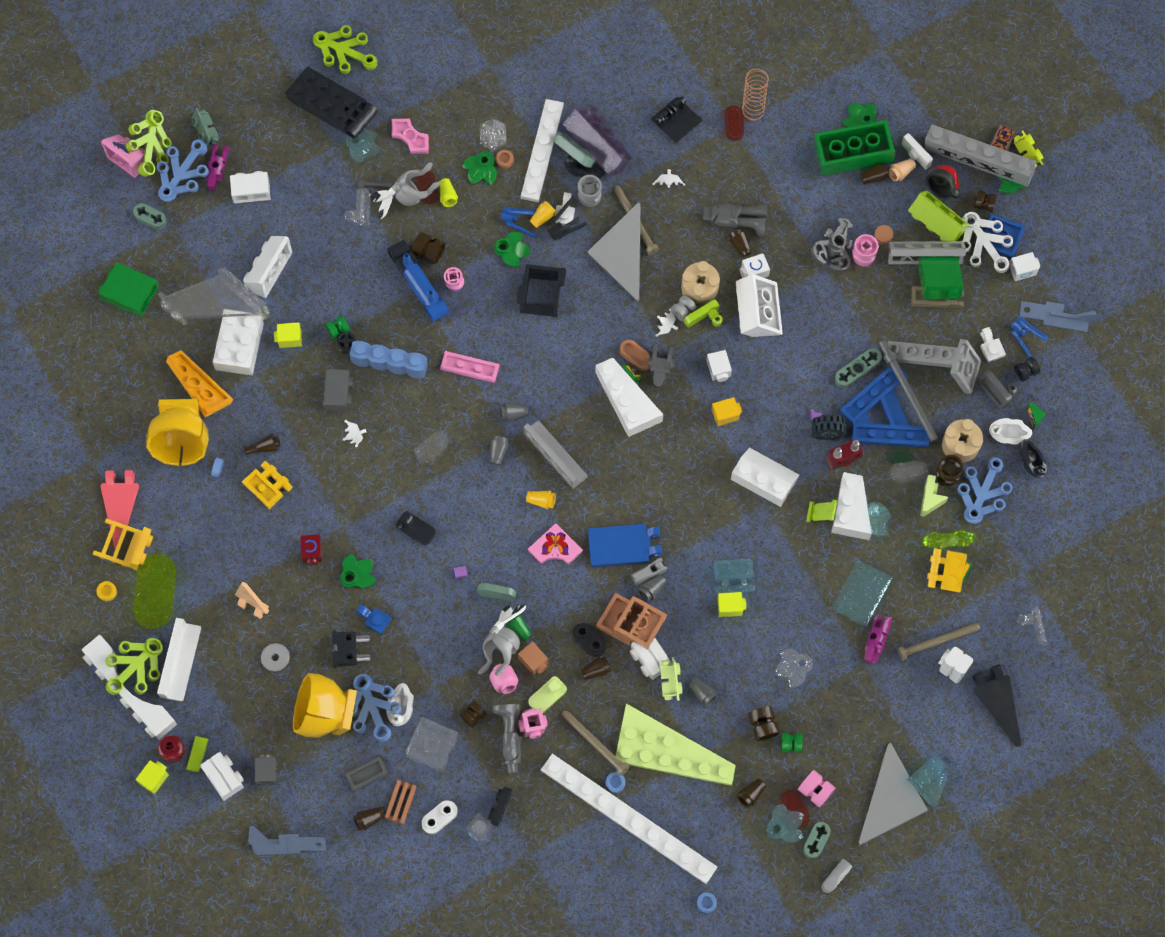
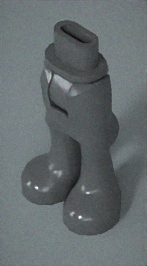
[703,203,768,237]
[492,704,522,773]

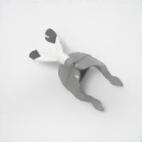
[371,162,440,219]
[478,605,526,676]

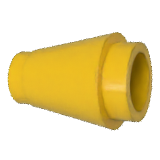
[529,201,556,228]
[526,491,556,510]

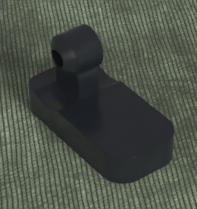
[396,511,436,545]

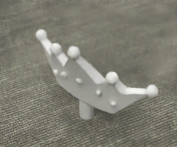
[652,169,685,188]
[655,309,678,337]
[343,420,366,447]

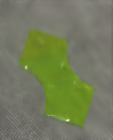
[922,530,977,549]

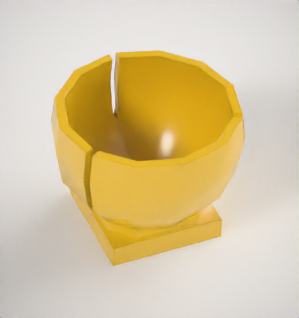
[146,399,209,466]
[293,673,357,738]

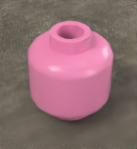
[489,664,518,694]

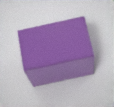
[454,566,468,579]

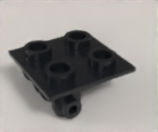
[651,96,702,143]

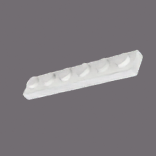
[521,99,564,202]

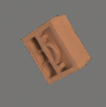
[596,593,667,650]

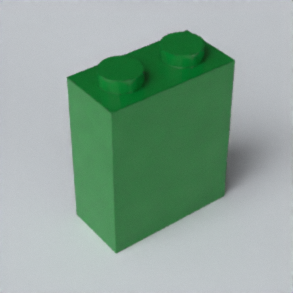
[918,256,964,300]
[99,262,159,318]

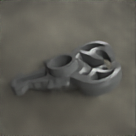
[811,218,853,272]

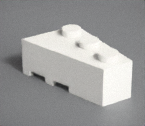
[831,472,872,540]

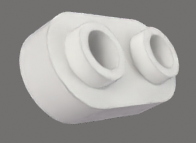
[422,800,458,834]

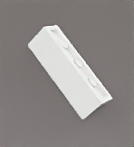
[157,618,201,701]

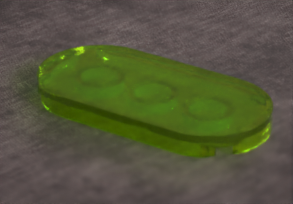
[133,553,177,629]

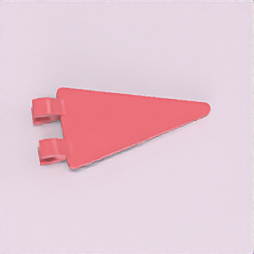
[101,470,139,549]

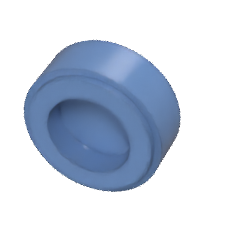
[211,457,224,478]
[605,772,625,793]
[697,892,717,914]

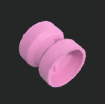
[444,267,464,291]

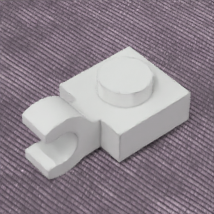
[554,192,575,227]
[980,327,1006,363]

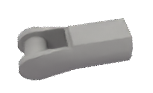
[631,558,667,586]
[821,859,852,893]

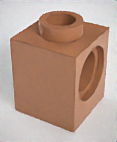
[518,641,548,676]

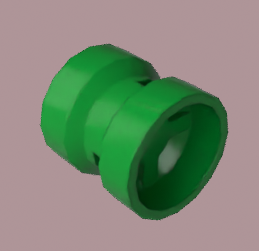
[325,315,350,340]
[781,732,802,753]

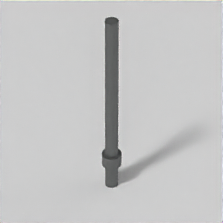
[879,340,938,442]

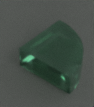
[887,445,914,464]

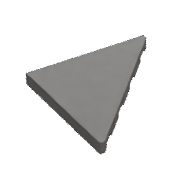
[587,203,641,302]
[858,743,928,846]

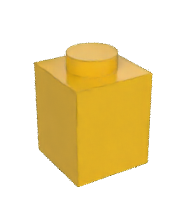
[711,397,742,427]

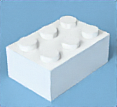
[213,310,264,376]

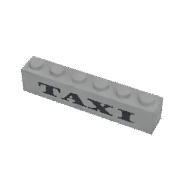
[924,125,1036,187]

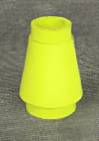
[439,178,458,207]

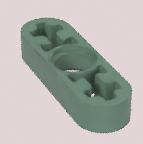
[553,132,596,168]
[834,348,882,388]

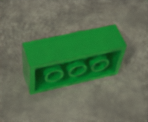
[814,120,895,176]

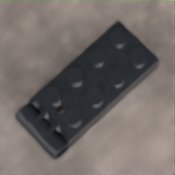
[285,66,378,139]

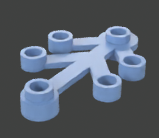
[156,140,209,202]
[957,457,1013,524]
[352,674,401,742]

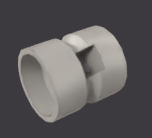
[578,175,602,207]

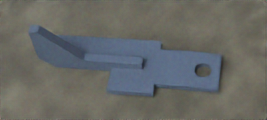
[1019,301,1096,332]
[248,826,326,855]

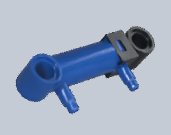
[387,240,449,322]

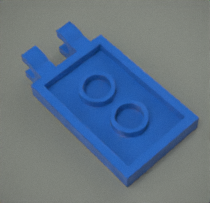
[588,524,662,567]

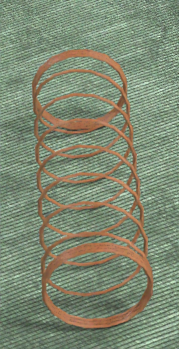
[742,68,769,121]

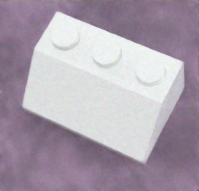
[244,236,292,298]
[736,274,783,337]
[731,448,799,507]

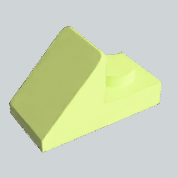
[920,475,948,517]

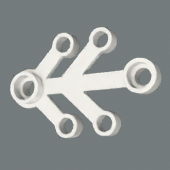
[962,212,1013,273]

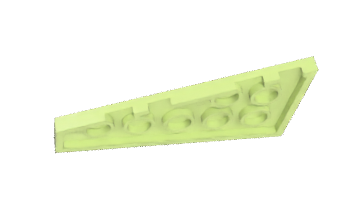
[615,704,736,786]

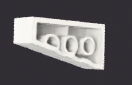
[595,358,663,437]

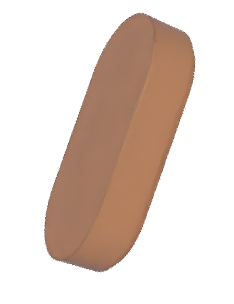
[620,340,651,371]

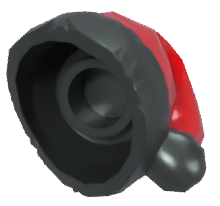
[926,165,960,198]

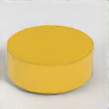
[96,581,117,601]

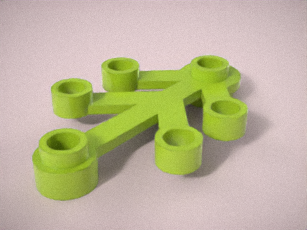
[313,25,377,74]
[126,110,172,177]
[105,638,163,695]

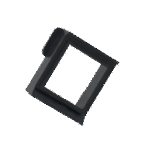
[517,264,566,317]

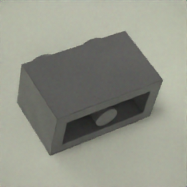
[323,369,353,412]

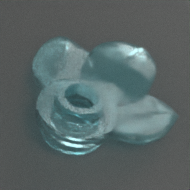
[346,130,380,163]
[868,502,891,537]
[767,804,804,843]

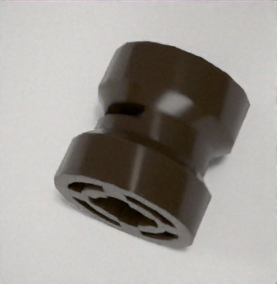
[974,190,997,212]
[459,700,487,728]

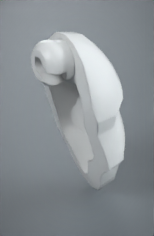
[989,418,1032,444]
[386,683,414,726]

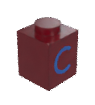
[300,534,323,565]

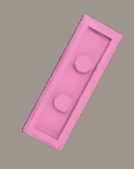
[440,351,500,383]

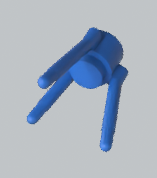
[501,206,537,238]
[1011,317,1049,358]

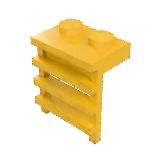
[93,518,153,571]

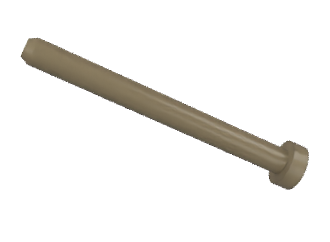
[614,185,659,256]
[897,623,980,661]
[562,710,630,776]

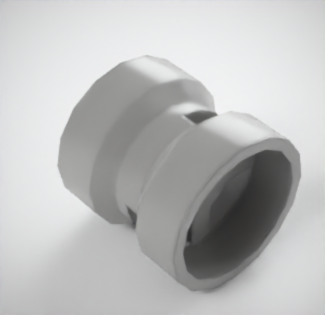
[670,295,697,321]

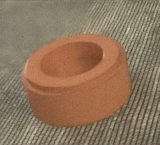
[495,150,514,169]
[874,225,893,245]

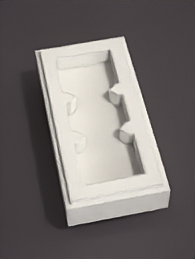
[901,133,933,170]

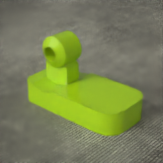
[684,299,723,328]

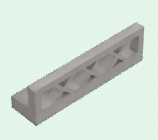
[888,241,966,264]
[524,420,588,489]

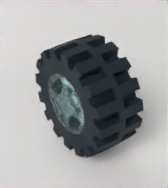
[812,415,846,440]

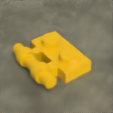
[242,461,293,509]
[927,548,967,593]

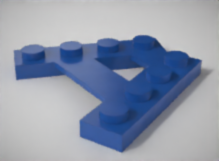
[839,366,929,447]

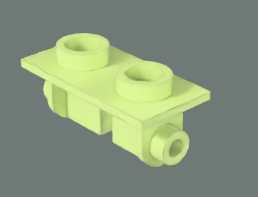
[659,657,682,701]

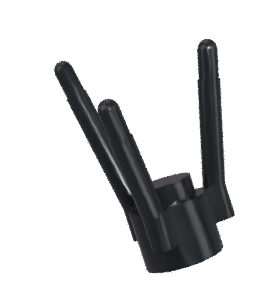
[546,196,587,241]

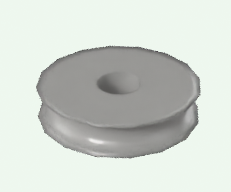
[261,643,290,672]

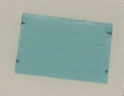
[831,560,893,627]

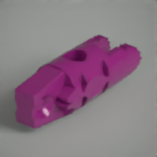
[205,144,229,191]
[864,615,892,664]

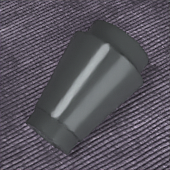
[499,402,528,421]
[490,436,509,465]
[638,574,666,602]
[689,678,718,706]

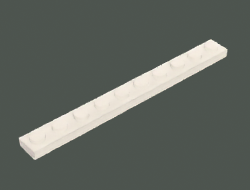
[541,754,717,884]

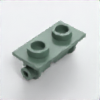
[191,108,219,146]

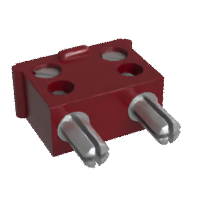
[825,439,863,470]

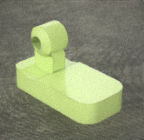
[529,676,567,714]

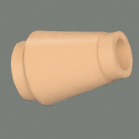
[888,158,916,182]

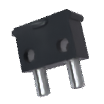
[332,630,371,668]

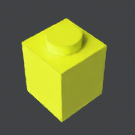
[274,323,302,348]
[717,592,746,617]
[136,760,169,794]

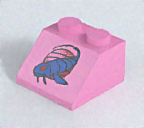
[101,134,145,178]

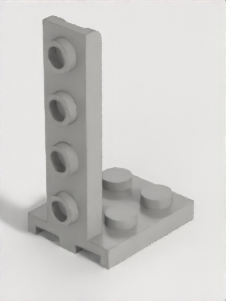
[883,339,981,394]

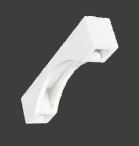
[82,635,177,740]

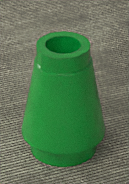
[505,615,532,642]

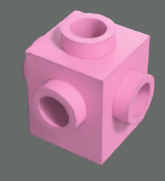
[518,709,548,739]

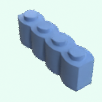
[350,341,428,378]

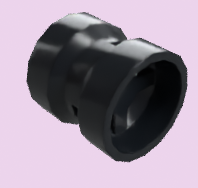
[1014,357,1040,382]

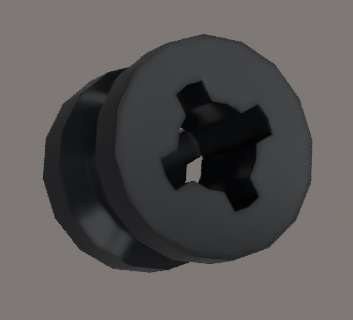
[337,332,356,354]

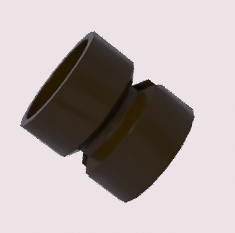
[411,232,446,264]
[935,455,964,486]
[748,706,781,741]

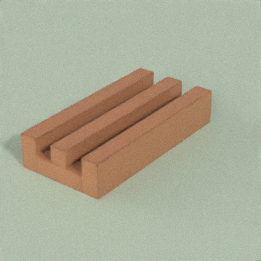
[385,780,417,825]

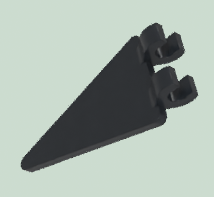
[972,664,1021,747]

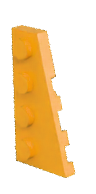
[166,350,233,418]

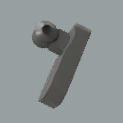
[979,371,1017,409]

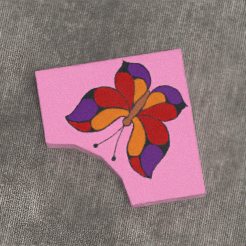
[528,524,583,564]

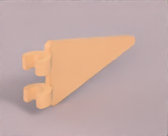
[235,582,269,619]

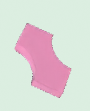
[392,118,429,154]

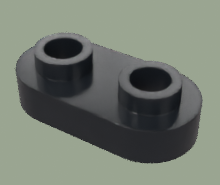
[573,623,606,657]
[488,787,512,827]

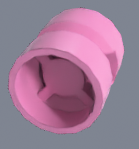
[852,234,879,266]
[798,770,836,808]

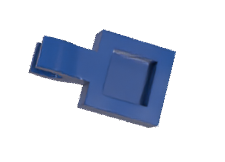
[356,604,392,635]

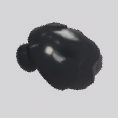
[564,155,605,179]
[1019,439,1047,478]

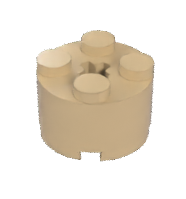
[681,261,720,305]
[942,419,983,463]

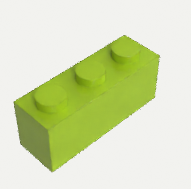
[908,190,969,241]

